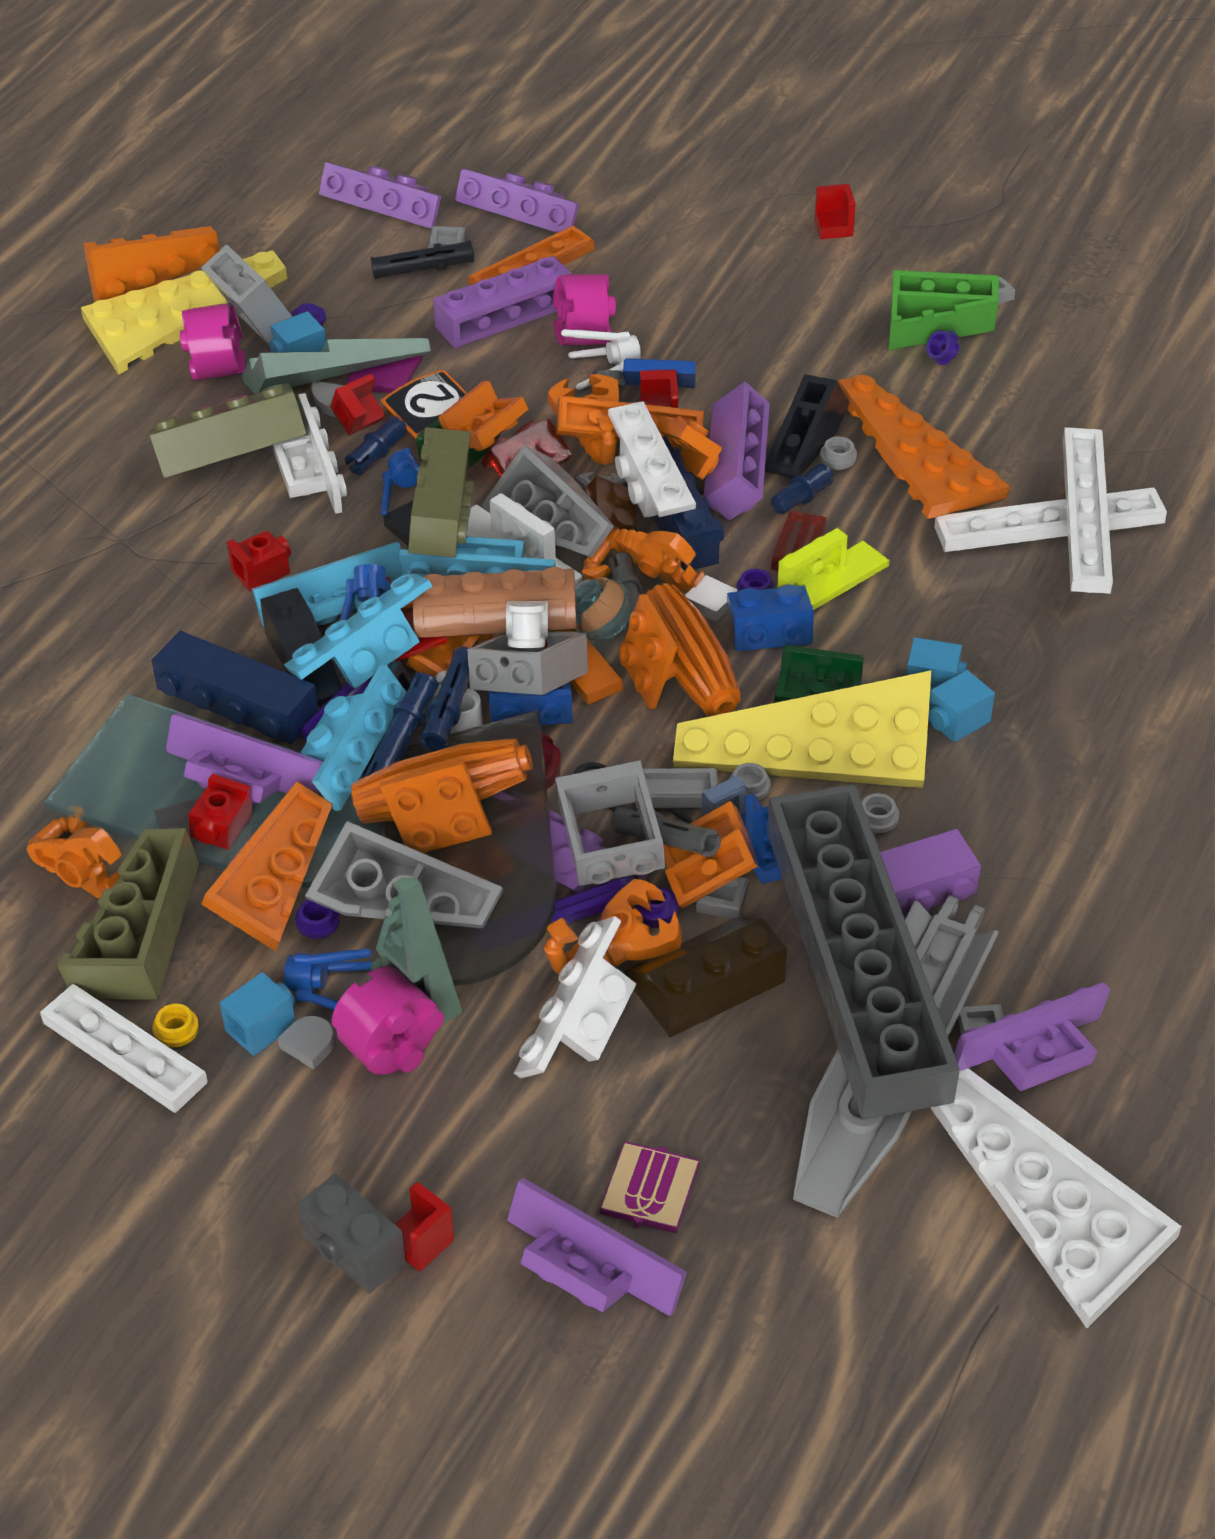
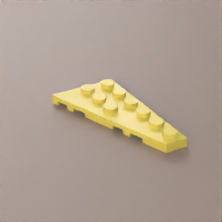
[81,250,287,375]
[673,671,931,788]

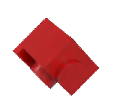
[226,530,291,592]
[188,773,252,850]

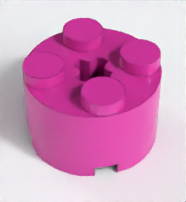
[553,274,616,346]
[180,303,246,381]
[332,966,444,1075]

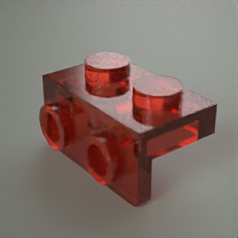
[481,418,573,476]

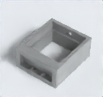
[201,244,292,345]
[467,631,588,695]
[555,760,665,886]

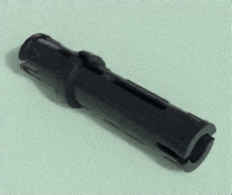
[370,240,474,279]

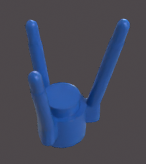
[380,448,420,516]
[340,564,390,620]
[284,949,372,1010]

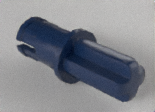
[345,416,406,475]
[771,464,834,514]

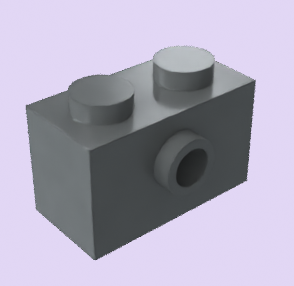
[298,1173,406,1294]

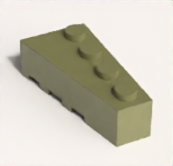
[149,383,307,478]
[408,427,474,558]
[57,828,199,1000]

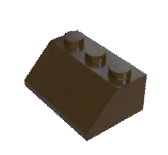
[623,917,787,1037]

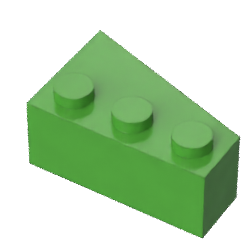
[888,270,999,351]

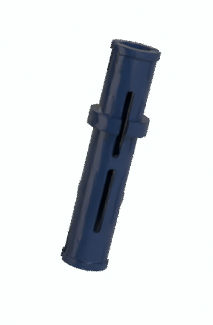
[420,647,469,751]
[362,672,439,778]

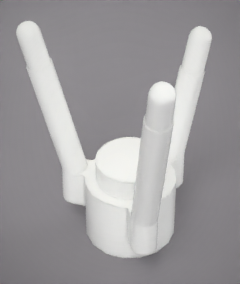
[561,329,641,390]

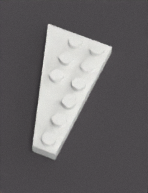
[930,1069,1181,1328]

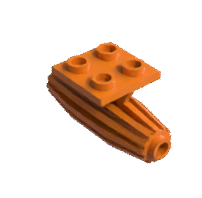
[619,583,741,717]
[351,738,533,853]

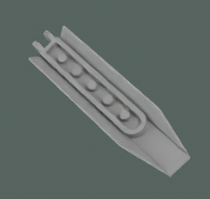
[793,895,999,1218]

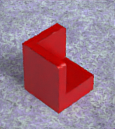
[814,184,856,239]
[640,370,679,408]
[330,373,385,436]
[395,1182,454,1272]

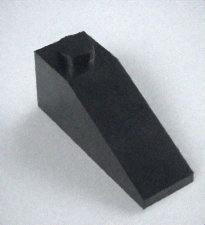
[765,374,850,478]
[260,587,342,706]

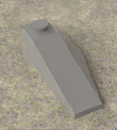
[481,444,614,558]
[305,821,503,928]

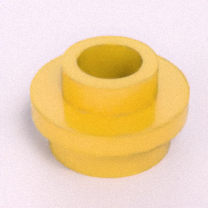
[152,1003,199,1048]

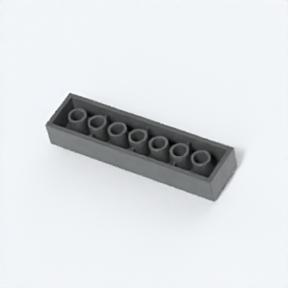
[767,784,960,1120]

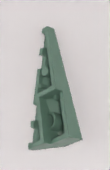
[242,338,431,394]
[366,877,463,1025]

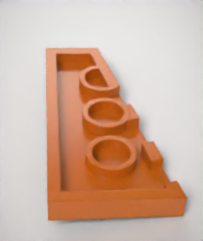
[83,226,219,302]
[201,781,332,952]

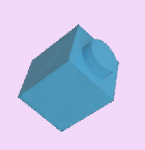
[269,311,326,353]
[906,637,967,690]
[928,670,995,743]
[219,972,295,1056]

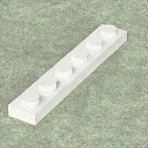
[1063,428,1113,594]
[934,487,1167,552]

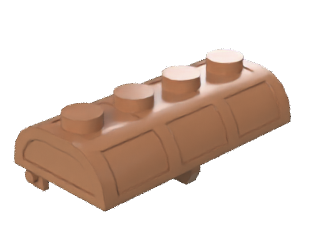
[413,567,577,638]

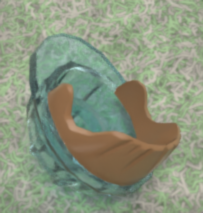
[572,577,632,640]

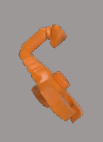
[547,374,619,465]
[582,529,704,593]
[27,807,122,899]
[543,879,682,974]

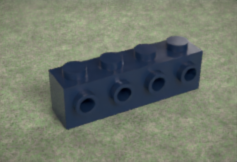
[652,436,724,571]
[151,630,318,745]

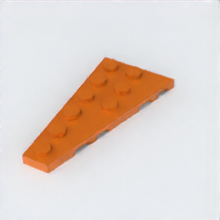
[838,374,1011,519]

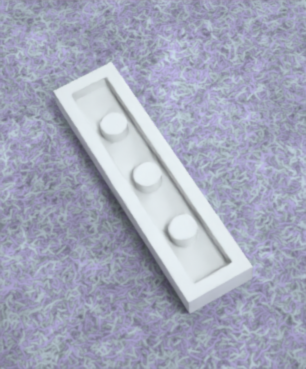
[40,984,208,1113]

